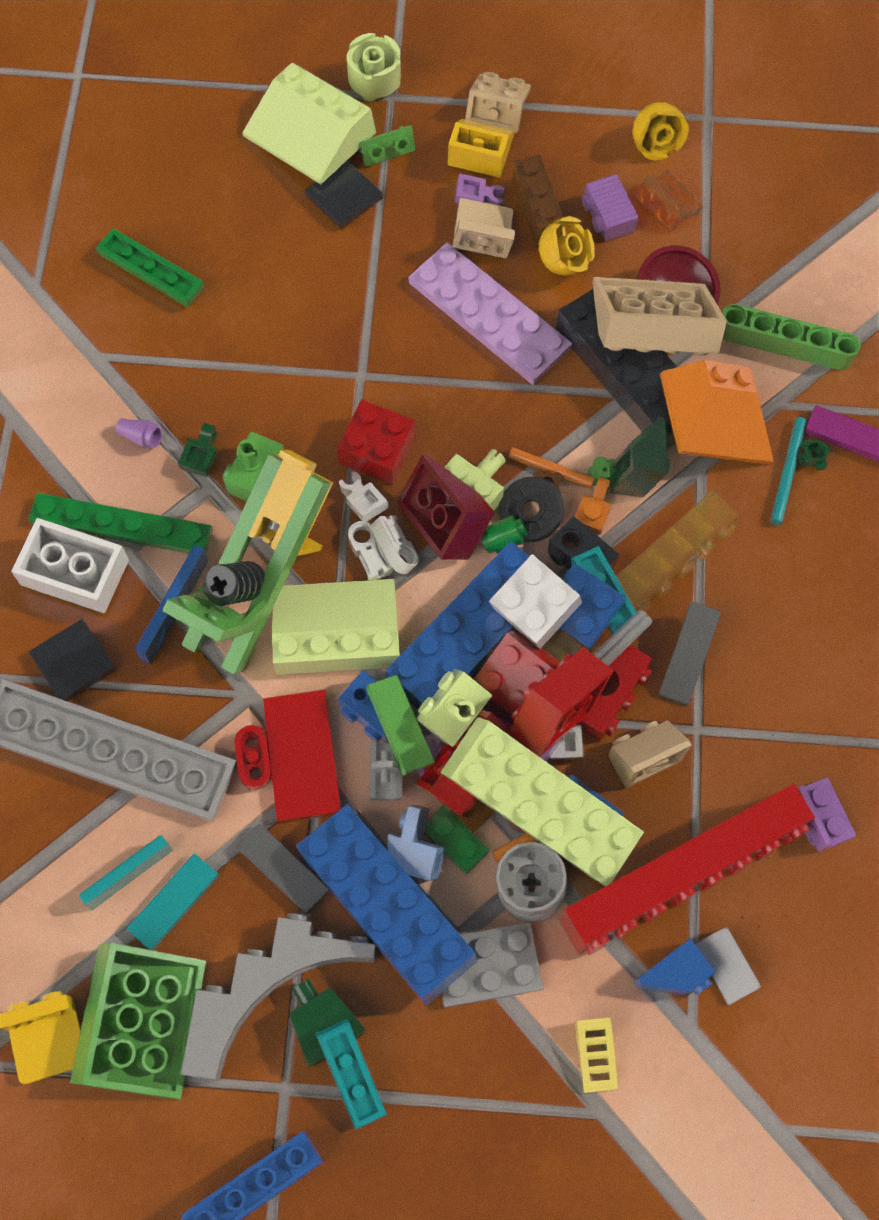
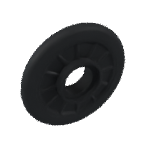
[499,477,564,542]

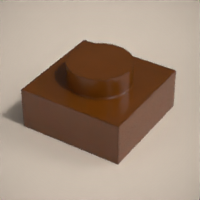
[450,799,496,833]

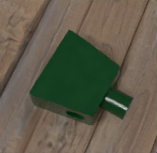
[289,979,366,1068]

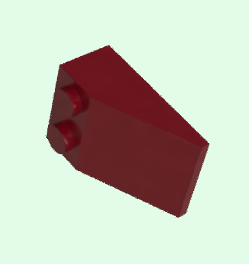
[397,454,495,560]

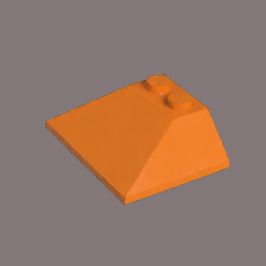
[660,360,774,465]

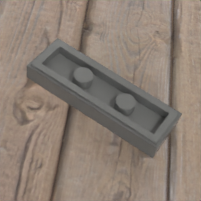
[236,823,329,915]

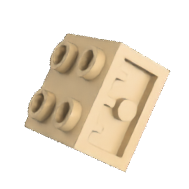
[465,72,531,133]
[452,198,515,258]

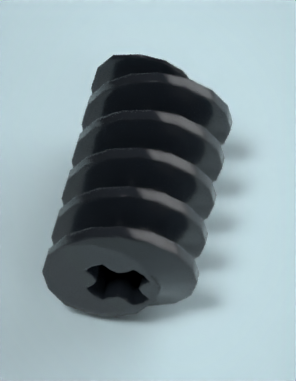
[204,561,265,606]

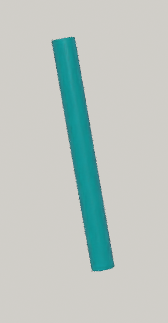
[770,417,807,525]

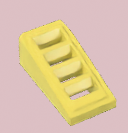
[575,1018,618,1093]

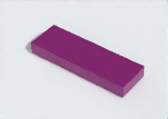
[804,405,879,462]

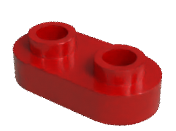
[235,725,272,790]

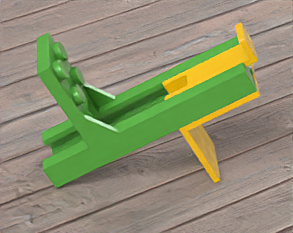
[162,450,333,675]

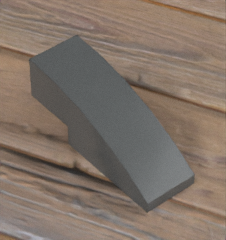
[658,601,721,706]

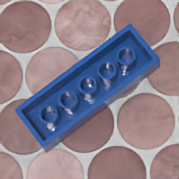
[385,541,530,710]
[296,804,477,1006]

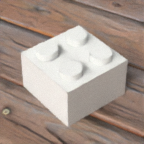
[489,554,582,649]

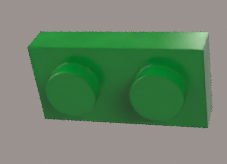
[424,805,489,875]

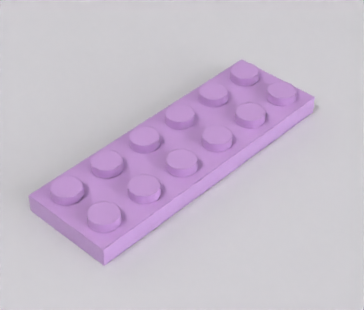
[409,242,572,385]

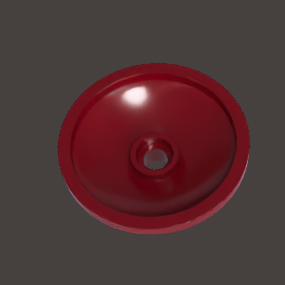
[637,245,721,304]

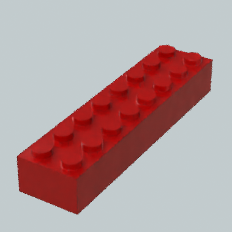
[559,783,816,955]

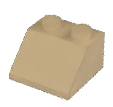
[608,720,692,788]

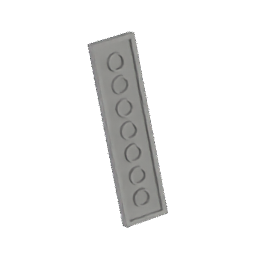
[0,679,237,823]

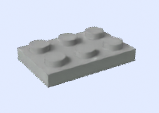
[442,922,543,1008]

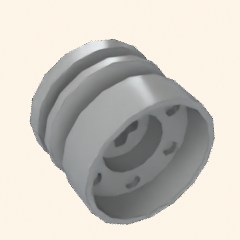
[496,842,567,922]

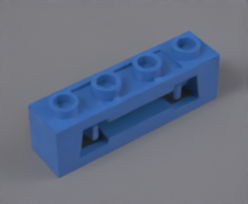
[180,1131,324,1220]

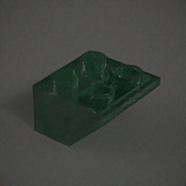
[609,418,670,498]

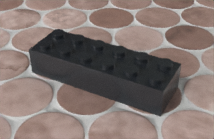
[555,289,677,453]

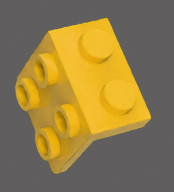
[0,991,81,1084]

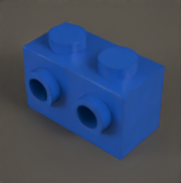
[338,671,389,743]

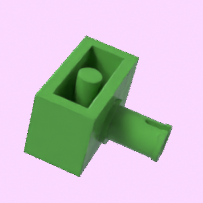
[223,432,284,501]

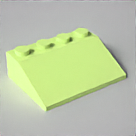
[242,63,376,184]
[272,579,400,675]

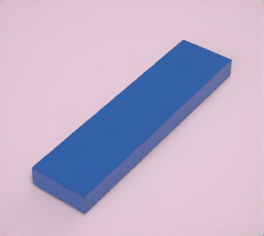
[135,545,209,664]

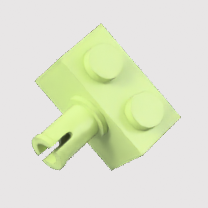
[444,449,506,512]
[416,669,493,747]

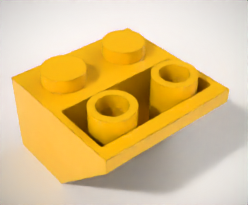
[448,119,514,178]

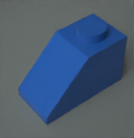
[634,939,716,996]

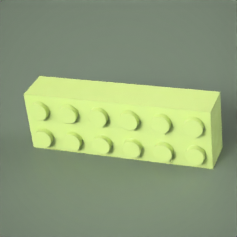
[440,717,644,886]

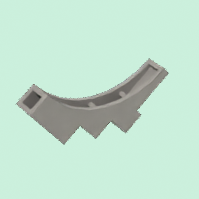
[181,913,376,1081]

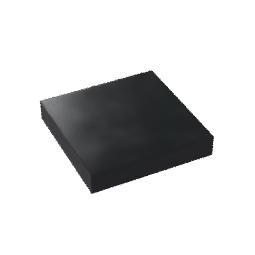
[305,160,383,230]
[29,618,116,701]

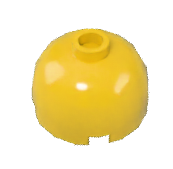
[632,102,689,161]
[539,216,595,276]

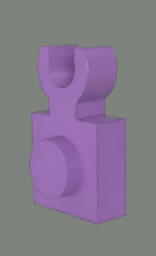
[454,173,504,206]

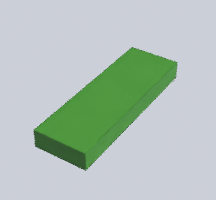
[366,675,435,776]

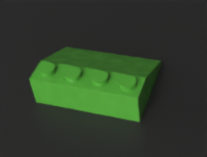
[70,942,206,1099]

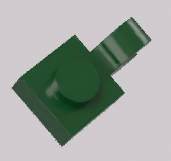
[178,422,218,477]

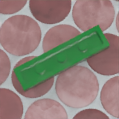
[96,228,205,308]

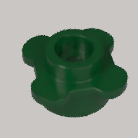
[798,440,830,470]

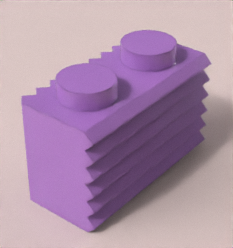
[581,174,638,241]

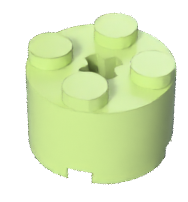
[347,33,401,101]

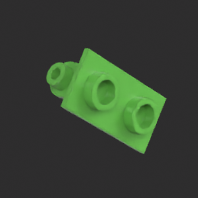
[358,125,416,167]

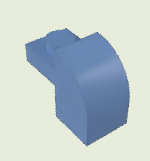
[387,805,446,881]

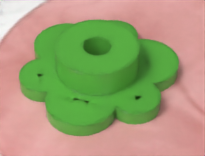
[588,457,622,488]

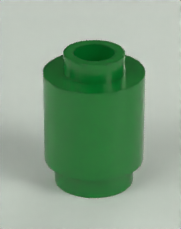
[481,515,527,554]

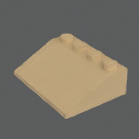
[593,277,727,356]

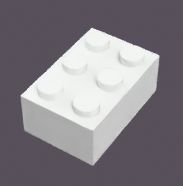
[11,518,129,613]

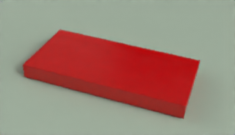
[263,690,341,823]

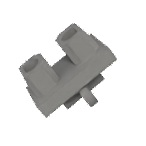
[369,742,402,800]

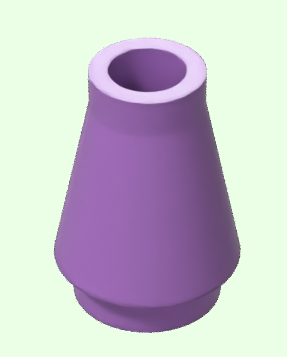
[116,418,163,449]

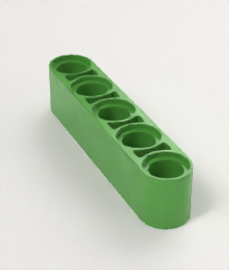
[722,304,861,370]

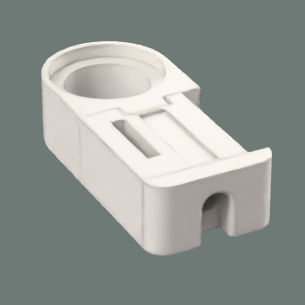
[370,515,419,574]
[348,521,393,580]

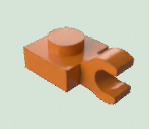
[575,477,612,535]

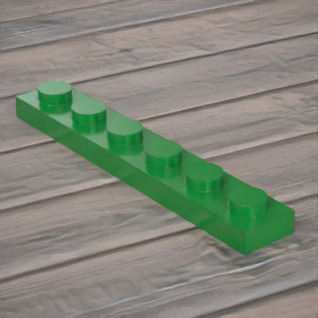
[28,493,213,554]

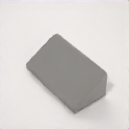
[695,927,761,1005]

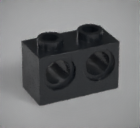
[547,516,620,570]

